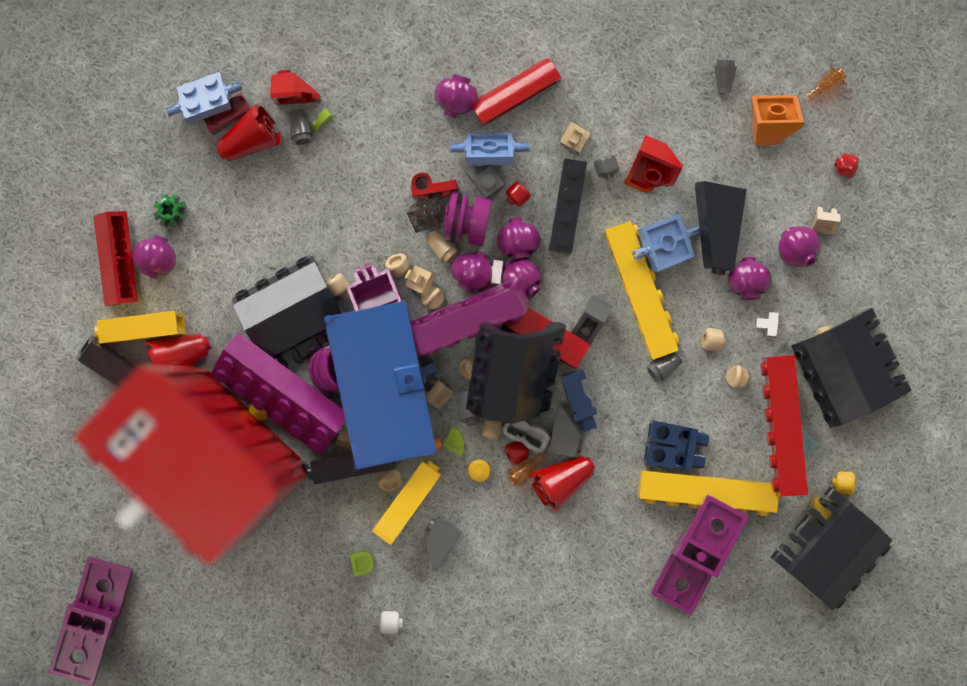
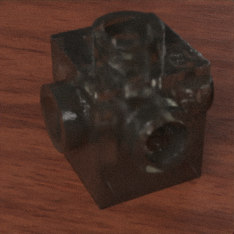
[407,196,446,233]

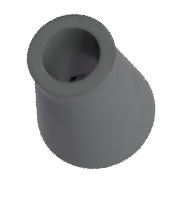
[714,60,737,93]
[290,109,313,145]
[647,352,682,382]

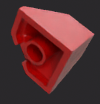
[270,70,322,105]
[624,135,683,193]

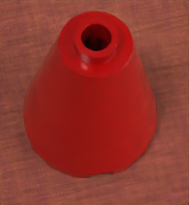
[216,104,282,161]
[144,333,211,366]
[529,456,595,513]

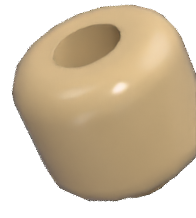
[325,273,349,298]
[701,328,726,352]

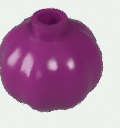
[434,74,478,118]
[497,217,540,261]
[778,226,821,267]
[133,235,176,279]
[452,249,493,294]
[728,257,771,300]
[500,260,541,300]

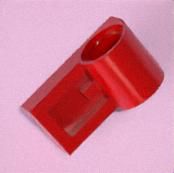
[411,173,458,201]

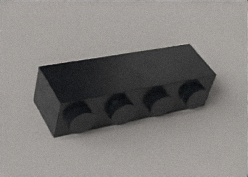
[548,158,587,255]

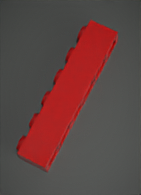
[760,355,808,497]

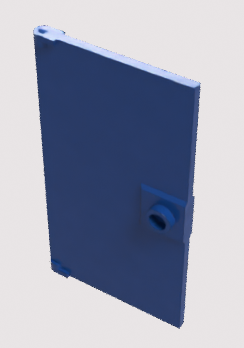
[324,301,437,469]

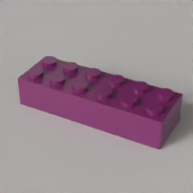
[410,277,530,359]
[211,333,346,456]

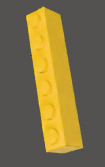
[604,221,680,360]
[637,469,779,516]

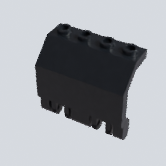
[232,256,342,369]
[791,307,912,428]
[465,322,566,424]
[770,487,893,611]

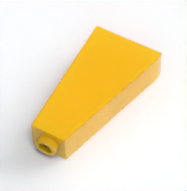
[94,311,186,344]
[372,460,441,545]

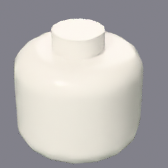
[380,611,403,635]

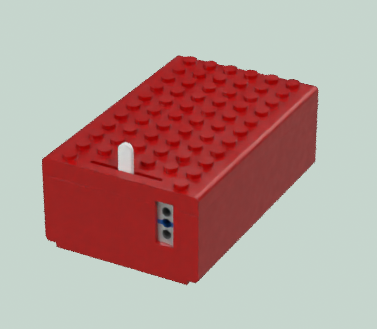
[74,366,308,565]

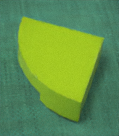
[311,109,333,132]
[442,426,465,457]

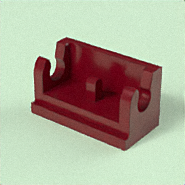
[203,92,250,135]

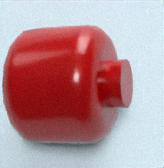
[834,153,859,179]
[506,181,531,207]
[504,441,530,465]

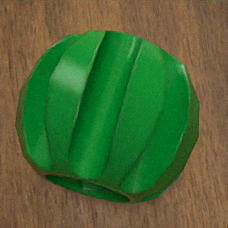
[153,194,187,228]

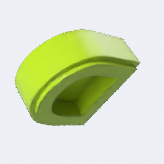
[349,551,375,577]

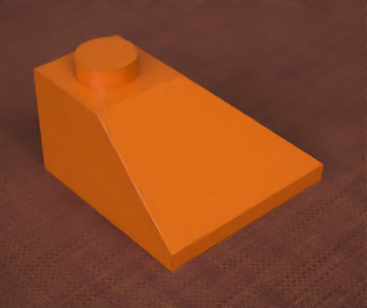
[751,95,804,146]

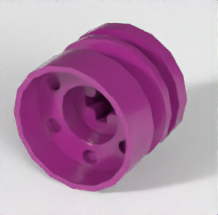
[443,193,491,247]
[309,346,340,394]

